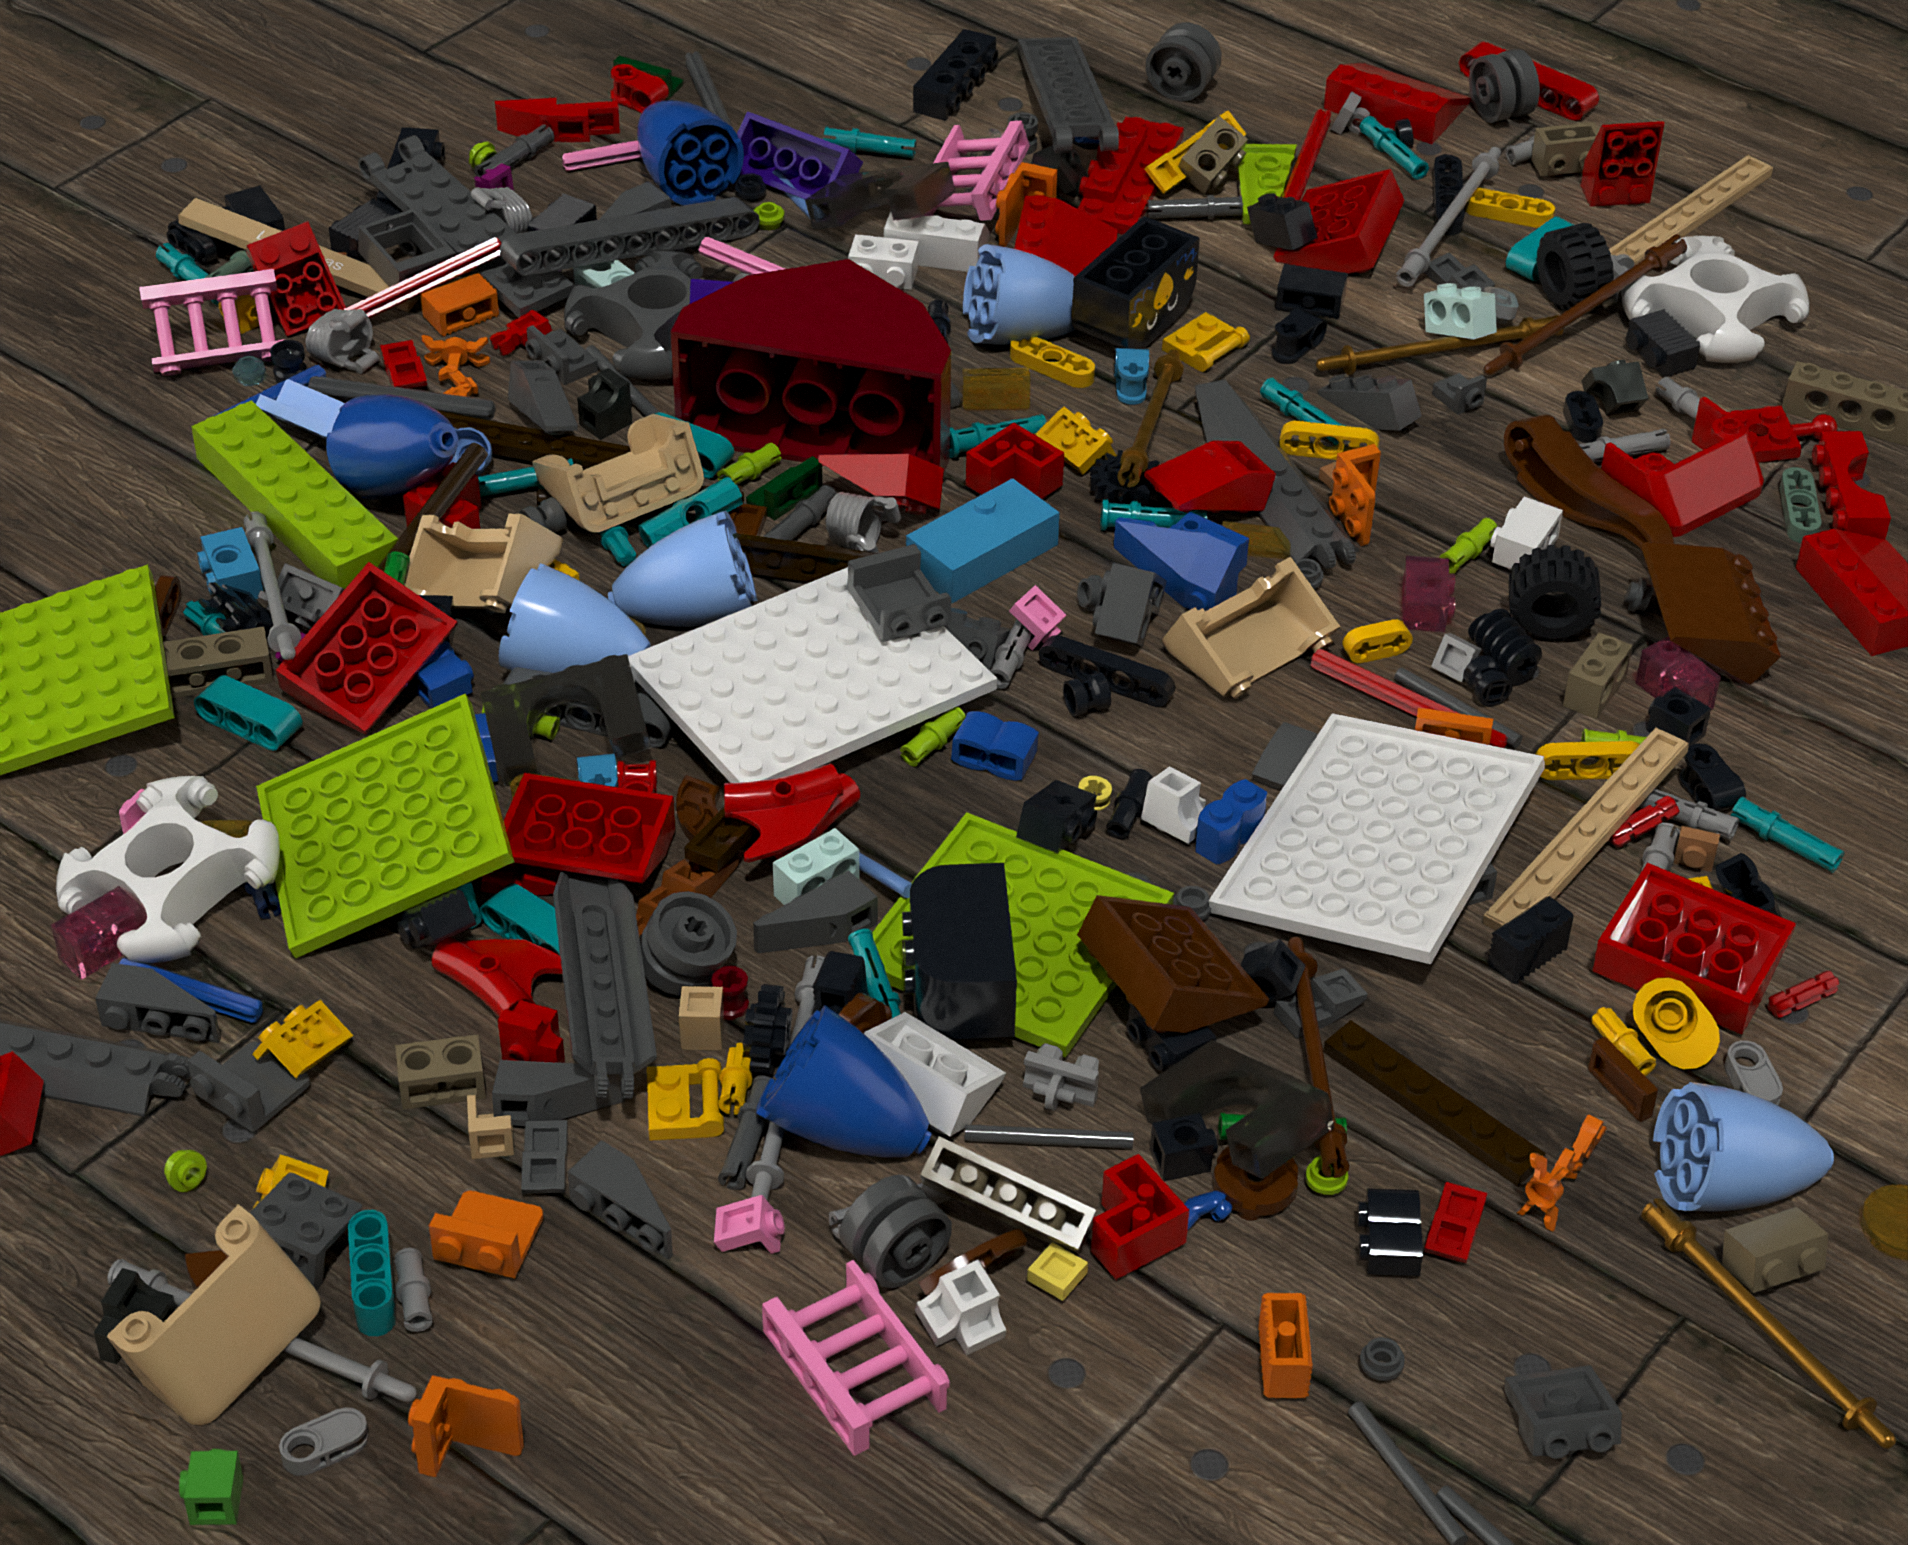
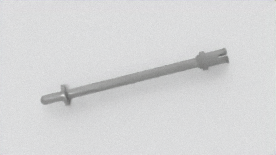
[1396,147,1501,287]
[243,511,301,660]
[746,955,825,1201]
[107,1259,417,1402]

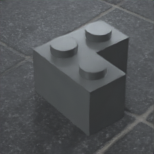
[1092,563,1167,647]

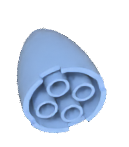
[963,244,1075,345]
[608,511,758,627]
[499,563,651,684]
[1653,1082,1834,1212]

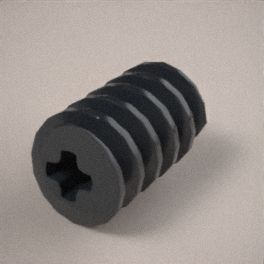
[1468,608,1542,685]

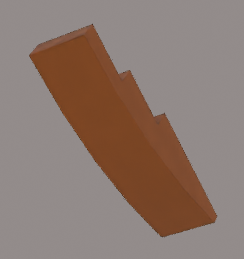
[636,856,739,937]

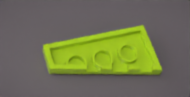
[1236,144,1297,224]

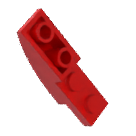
[495,98,620,142]

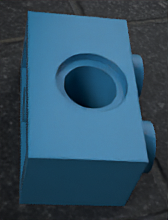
[197,527,263,599]

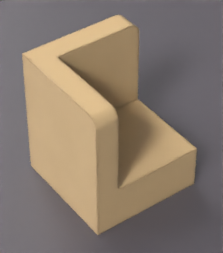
[679,986,724,1050]
[467,1095,514,1159]

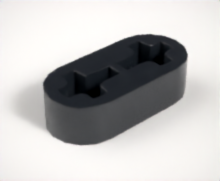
[1563,391,1603,443]

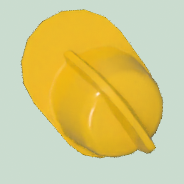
[1633,977,1720,1069]

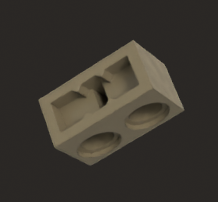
[1178,116,1248,194]
[1563,632,1633,719]
[395,1034,486,1110]

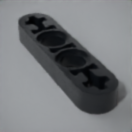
[1432,154,1465,236]
[1039,635,1176,707]

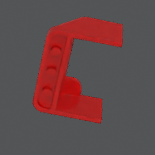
[1601,396,1764,537]

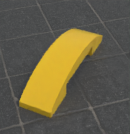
[1144,110,1246,194]

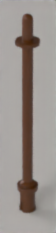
[1484,234,1687,376]
[1288,936,1350,1178]

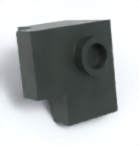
[1031,145,1088,197]
[1581,360,1649,415]
[577,368,632,440]
[94,1268,177,1364]

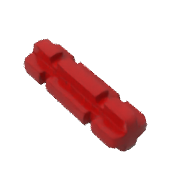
[1609,796,1680,847]
[1767,971,1840,1018]

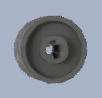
[1145,22,1222,101]
[1469,48,1540,123]
[639,891,737,996]
[840,1174,952,1288]

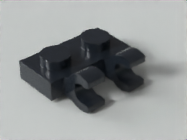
[198,582,273,639]

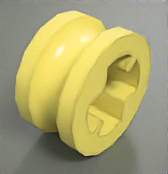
[1078,776,1112,811]

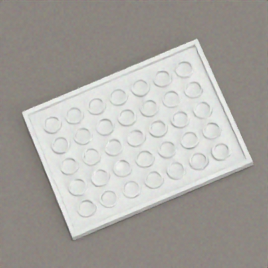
[625,567,997,783]
[1208,713,1545,964]

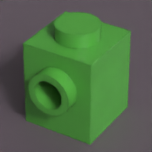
[179,1449,244,1525]

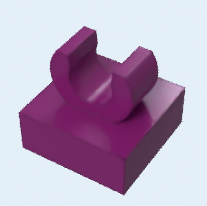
[474,163,514,191]

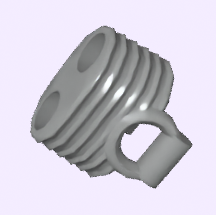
[471,187,533,234]
[305,309,379,374]
[825,491,901,553]

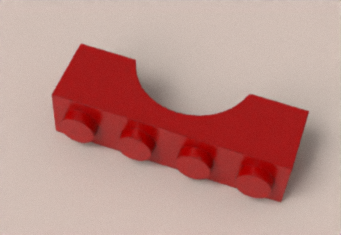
[1812,431,1891,540]

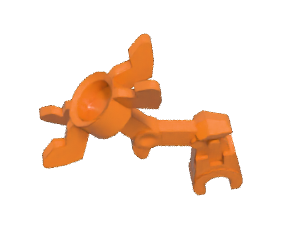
[421,335,490,397]
[1517,1114,1606,1232]

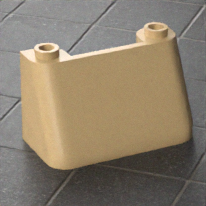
[532,414,704,533]
[404,514,563,613]
[1161,557,1340,699]
[106,1204,321,1426]

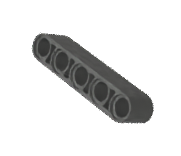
[496,667,676,748]

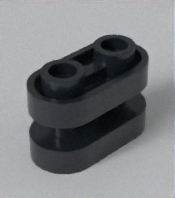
[167,219,238,265]

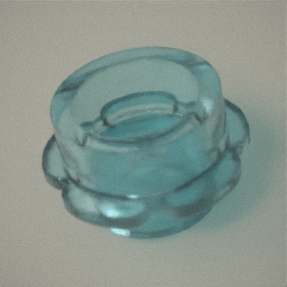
[232,356,266,386]

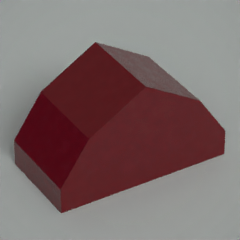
[671,259,951,476]

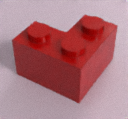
[966,423,1064,499]
[403,462,482,529]
[1091,1153,1189,1280]

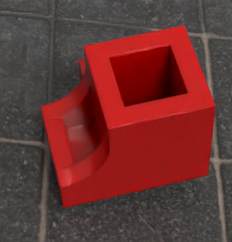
[498,1000,565,1063]

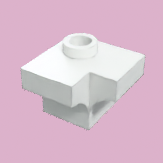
[1141,766,1206,844]
[915,1260,1007,1356]

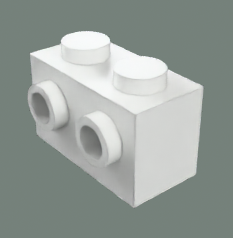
[848,234,919,290]
[1490,497,1563,570]

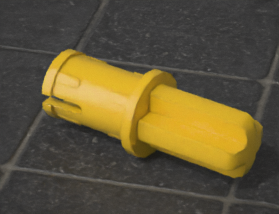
[1591,1007,1656,1076]
[718,1043,753,1115]

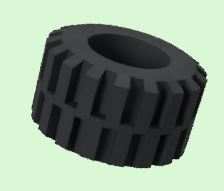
[1537,223,1614,311]
[1508,545,1602,642]

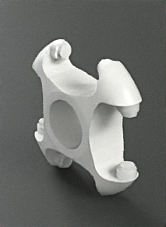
[1621,236,1810,363]
[56,776,280,964]

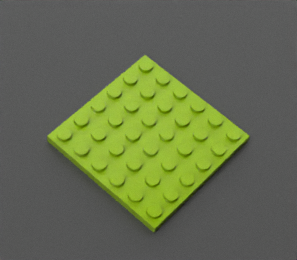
[0,564,175,775]
[256,693,514,958]
[871,812,1174,1058]

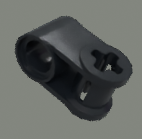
[1271,308,1327,364]
[1679,743,1746,812]

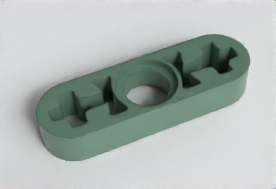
[1779,467,1822,543]

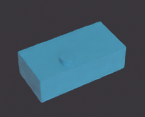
[906,478,1060,603]

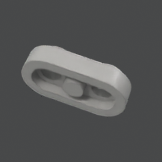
[1483,287,1519,323]

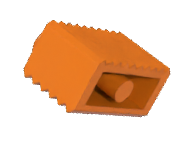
[420,273,499,337]
[1258,1293,1313,1398]

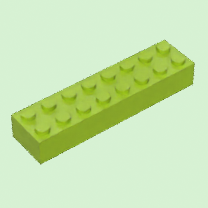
[191,400,398,589]

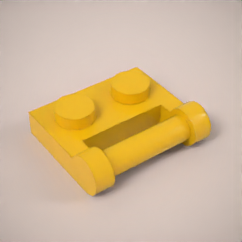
[1162,312,1250,372]
[647,1058,724,1141]

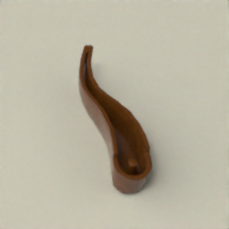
[1504,414,1674,552]

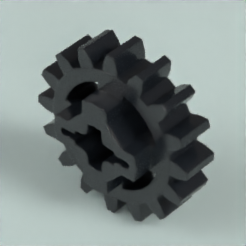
[1090,450,1160,507]
[743,984,792,1075]

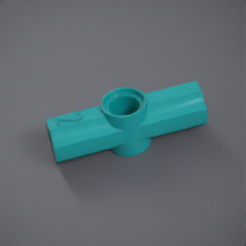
[638,477,743,548]

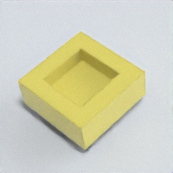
[1027,1242,1088,1301]

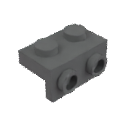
[257,563,345,629]
[944,608,1011,669]

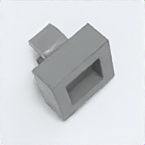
[1331,92,1370,135]
[1431,633,1481,682]

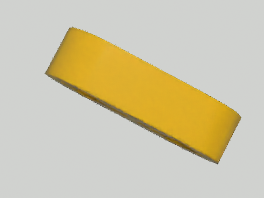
[1342,619,1413,663]

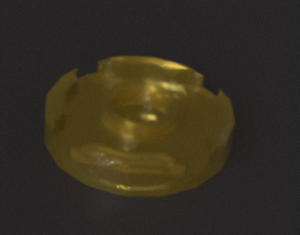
[1860,1184,1908,1260]

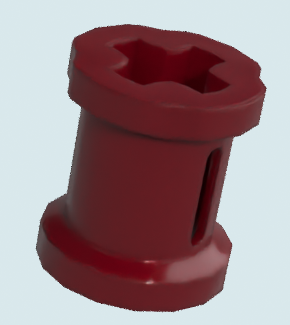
[711,966,749,1020]

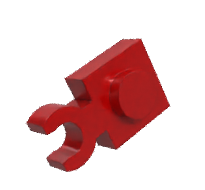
[489,310,552,356]

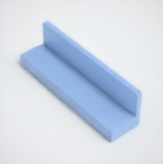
[256,379,345,440]

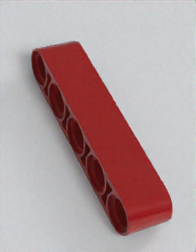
[1459,42,1599,121]

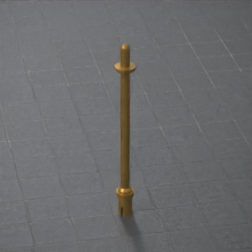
[1316,315,1564,375]
[1117,349,1184,487]
[1641,1198,1896,1449]

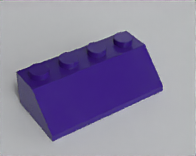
[737,111,863,208]

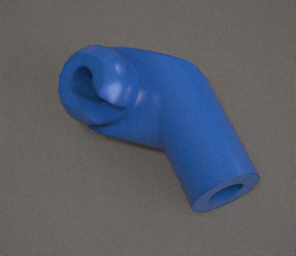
[1184,1190,1232,1231]

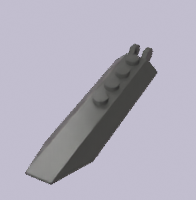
[1195,380,1359,569]
[553,870,657,1098]
[0,1020,191,1117]

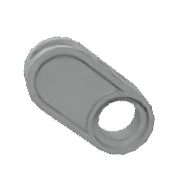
[1724,1041,1783,1106]
[279,1407,369,1476]

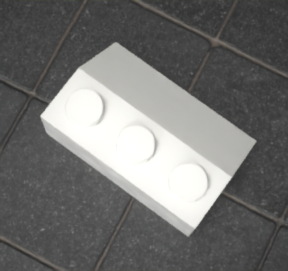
[884,211,990,272]
[864,1012,1006,1136]

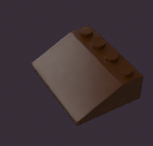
[1641,542,1781,685]
[1077,895,1269,1033]

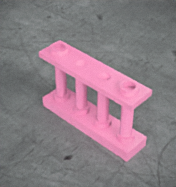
[914,120,1030,221]
[139,269,286,376]
[762,1260,950,1456]

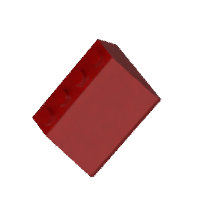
[1324,63,1471,144]
[1273,169,1405,274]
[1014,195,1118,276]
[1796,529,1908,656]
[276,562,458,734]
[504,773,676,883]
[1593,862,1796,1034]

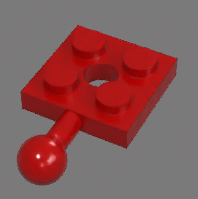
[1728,406,1838,463]

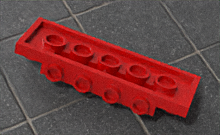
[1077,117,1184,235]

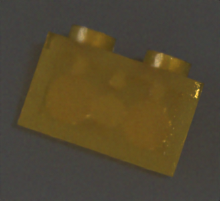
[962,368,1030,409]

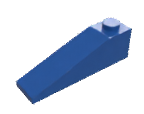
[1114,517,1241,611]

